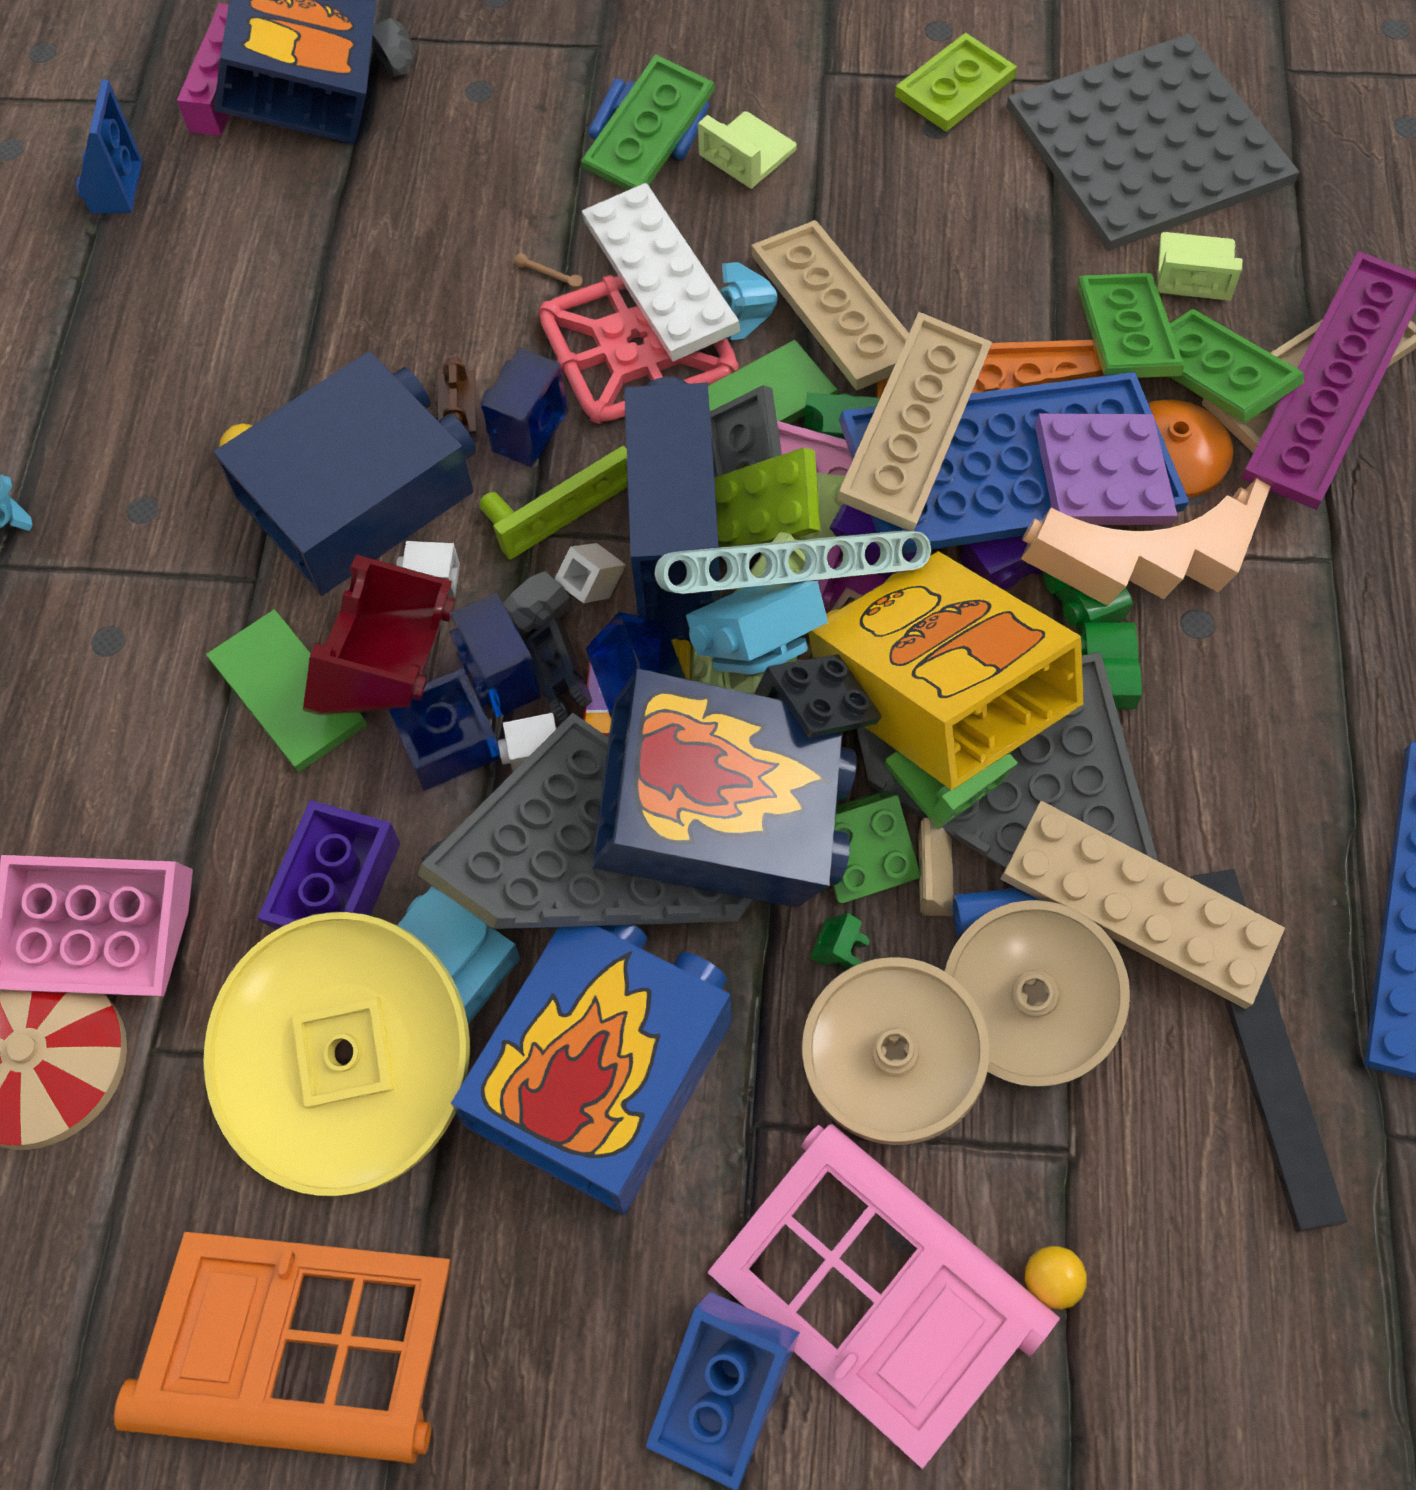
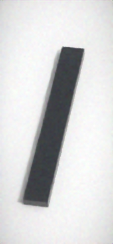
[1190,869,1347,1233]

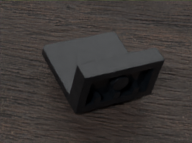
[754,654,882,738]

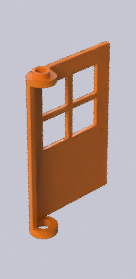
[114,1232,451,1464]

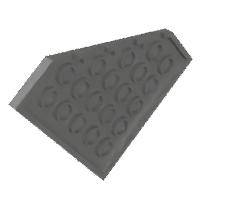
[856,652,1158,870]
[418,713,754,929]

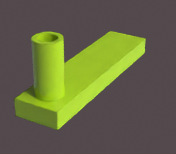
[479,446,628,560]

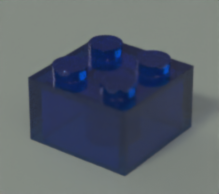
[481,348,568,467]
[449,593,541,718]
[388,668,501,791]

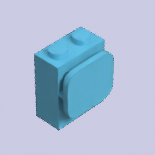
[686,581,828,674]
[398,886,520,1024]

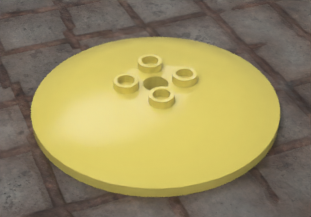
[204,912,470,1196]

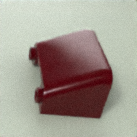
[303,555,456,716]

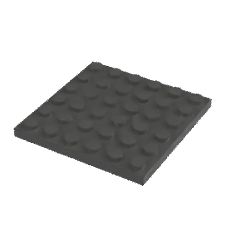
[1006,33,1299,251]

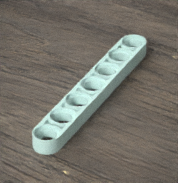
[655,530,931,594]

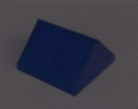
[585,611,686,718]

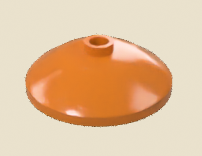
[1148,399,1233,498]

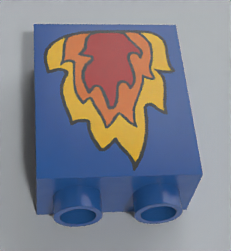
[451,925,732,1216]

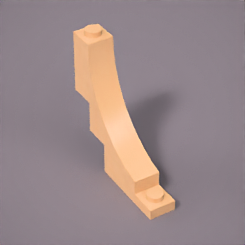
[1021,478,1271,606]

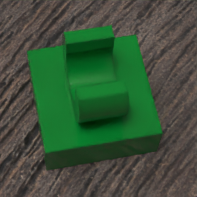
[810,913,870,968]

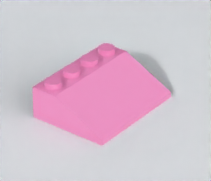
[0,855,193,997]

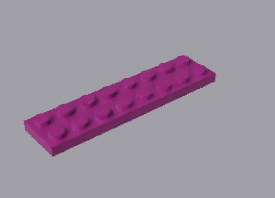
[1241,251,1416,510]

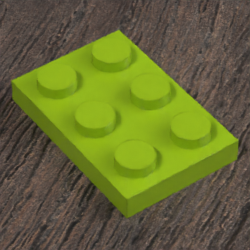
[895,32,1017,132]
[714,447,820,548]

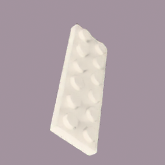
[582,183,741,361]

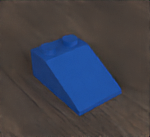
[76,80,143,213]
[645,1292,800,1490]

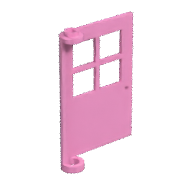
[707,1124,1060,1469]

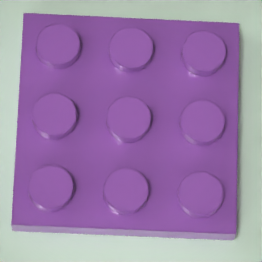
[1034,414,1177,525]

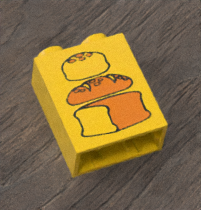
[809,551,1084,790]

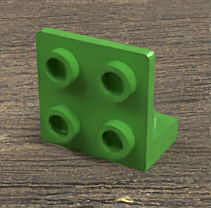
[884,751,1018,830]
[832,791,920,903]

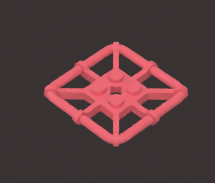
[538,275,739,425]

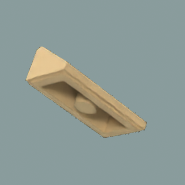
[918,818,954,916]

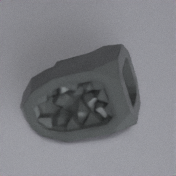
[372,18,415,77]
[499,571,572,633]

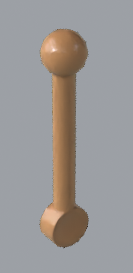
[514,253,583,291]

